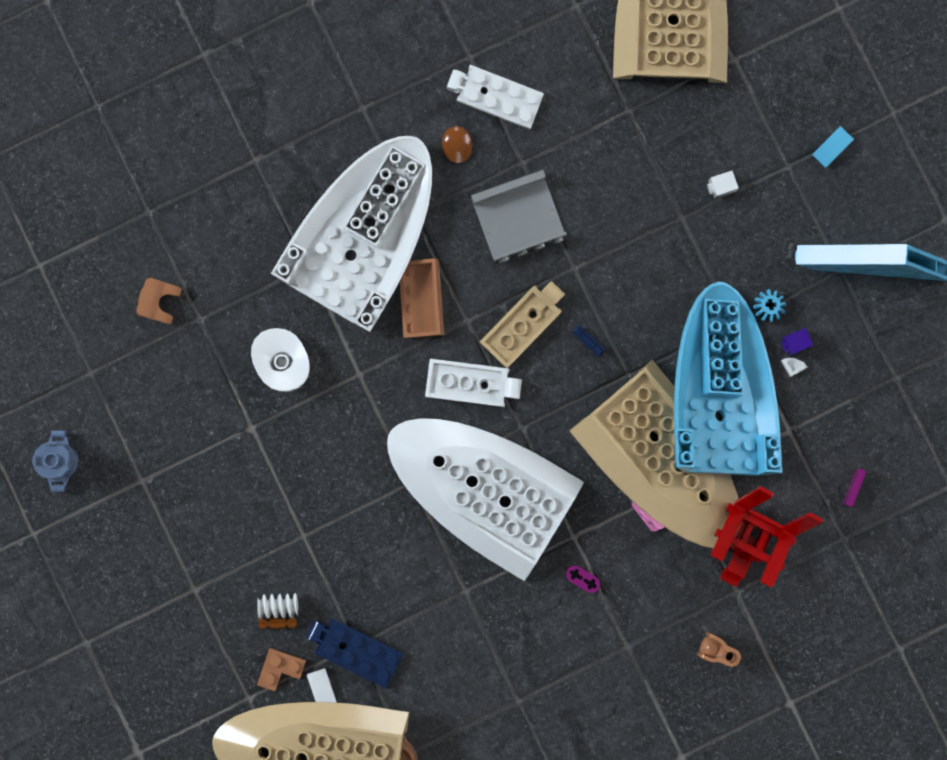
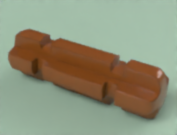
[259,617,297,629]

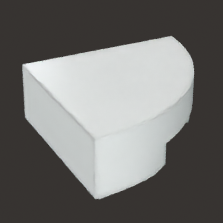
[781,358,808,377]

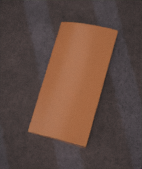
[400,258,444,338]

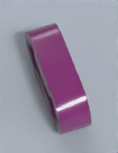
[566,565,600,593]

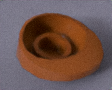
[442,126,472,163]

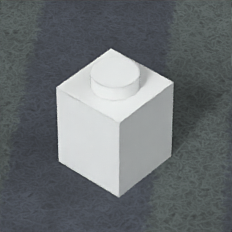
[707,171,738,199]

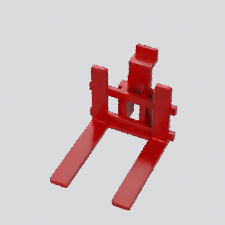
[710,486,823,587]

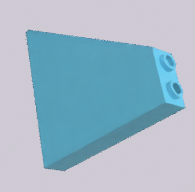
[795,244,947,281]

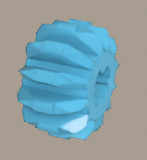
[753,289,786,322]

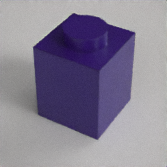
[781,328,813,356]

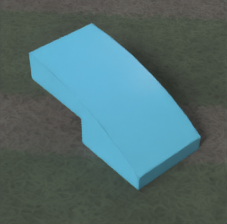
[812,126,854,168]

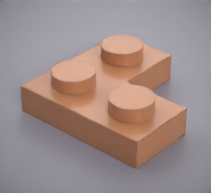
[257,648,306,691]

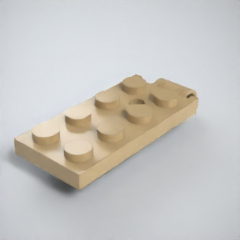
[480,281,565,368]

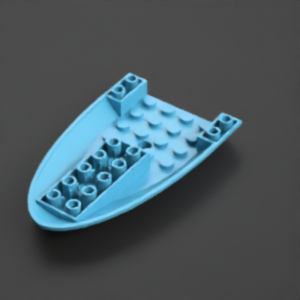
[674,282,782,476]

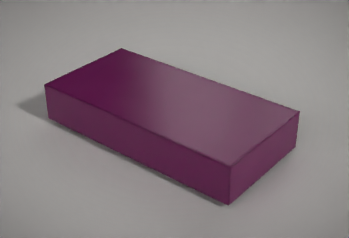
[842,469,866,507]

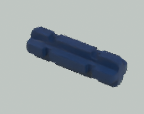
[572,325,605,357]

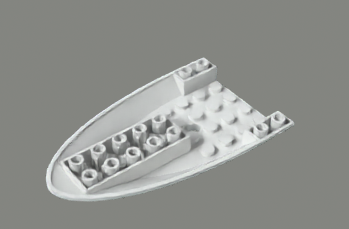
[271,136,432,332]
[387,419,584,581]

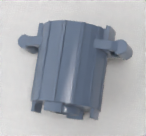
[32,431,79,492]

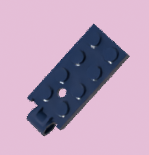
[306,618,403,689]

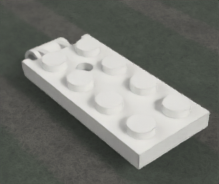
[446,65,544,130]
[425,359,522,407]

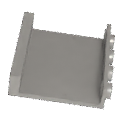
[471,170,567,263]

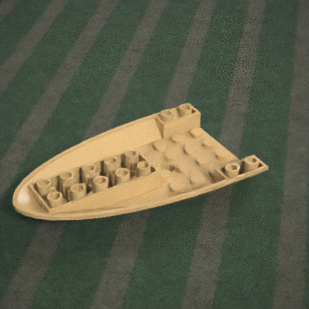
[613,0,728,83]
[570,360,742,548]
[212,702,409,760]

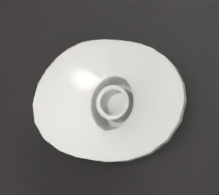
[251,328,310,392]

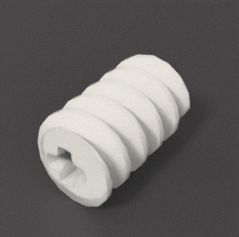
[257,593,298,619]

